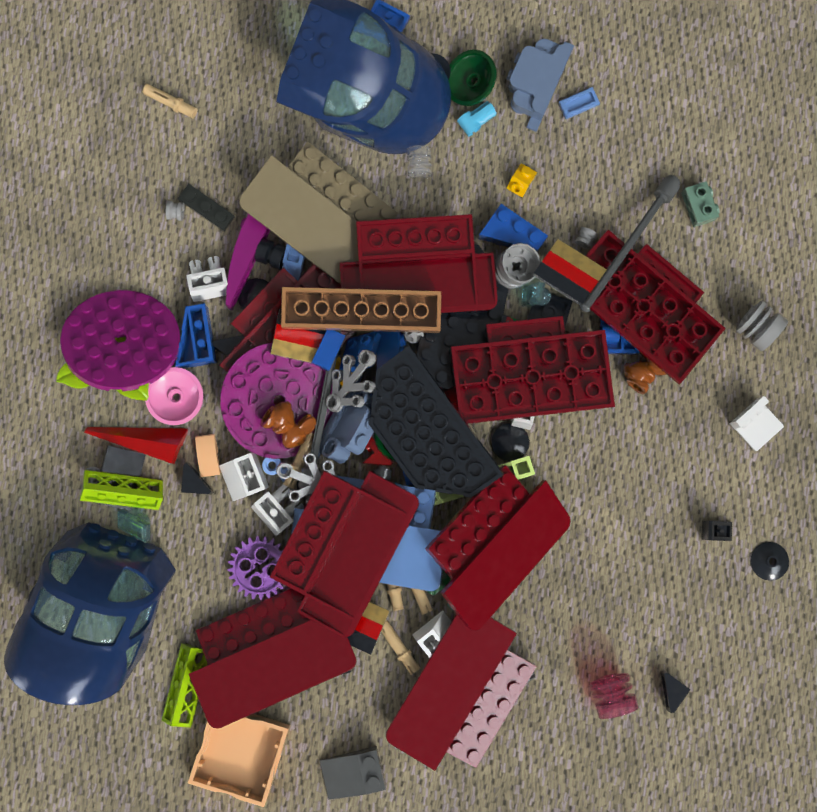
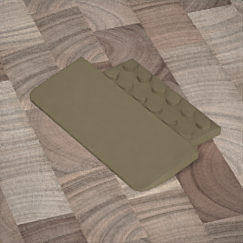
[239,141,397,284]

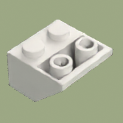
[219,453,269,501]
[412,610,451,658]

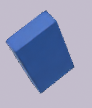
[311,330,345,371]

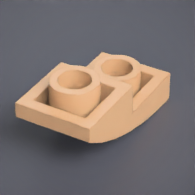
[195,434,221,477]

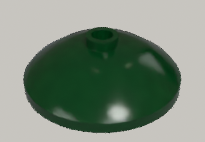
[448,50,497,106]

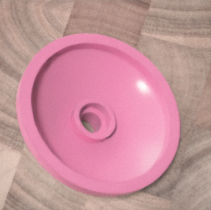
[145,367,204,425]

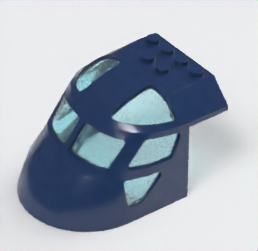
[276,0,451,154]
[4,522,176,705]

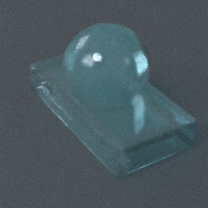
[522,282,551,307]
[117,509,151,543]

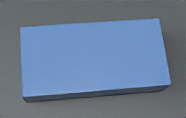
[558,87,600,119]

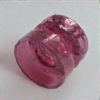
[589,673,639,719]

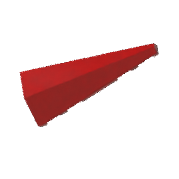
[84,427,188,464]

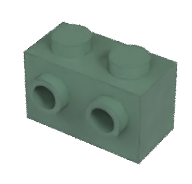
[681,181,720,228]

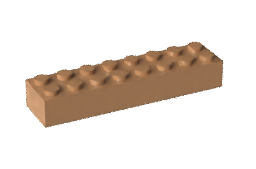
[281,287,441,333]

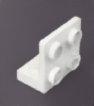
[729,396,784,451]

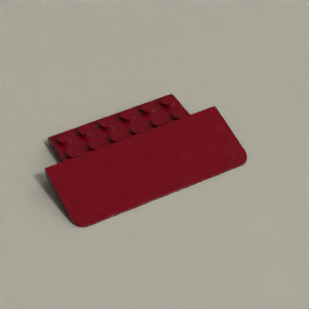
[340,214,498,313]
[425,465,571,631]
[270,470,419,637]
[189,589,357,729]
[386,614,537,771]

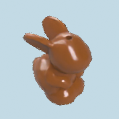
[623,351,666,395]
[260,401,316,449]

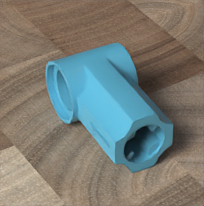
[457,101,497,137]

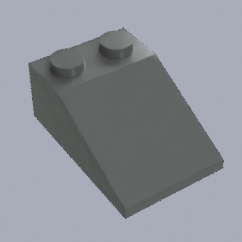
[319,746,386,800]

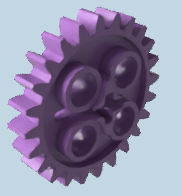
[227,536,284,600]

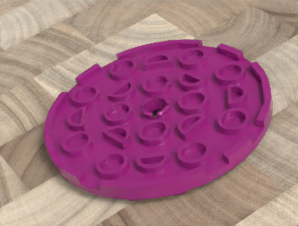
[60,290,180,392]
[220,343,333,459]

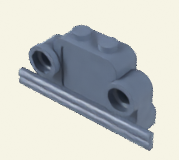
[507,39,574,132]
[307,375,374,464]

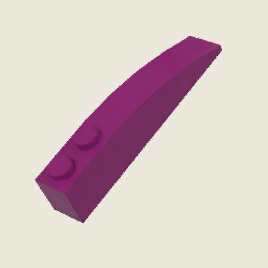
[226,214,270,311]

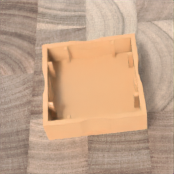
[188,714,290,807]

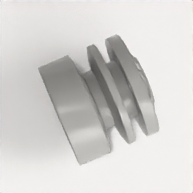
[494,243,541,289]
[736,300,789,352]

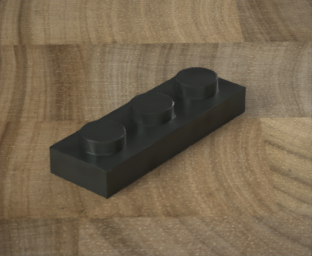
[177,183,235,231]

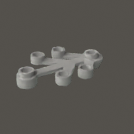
[326,350,377,412]
[276,453,336,504]

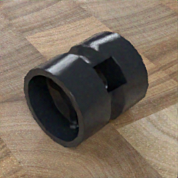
[255,238,286,270]

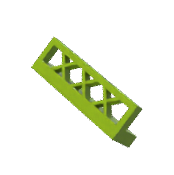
[80,470,163,510]
[161,643,207,728]

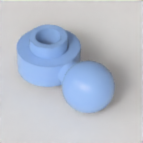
[262,458,287,482]

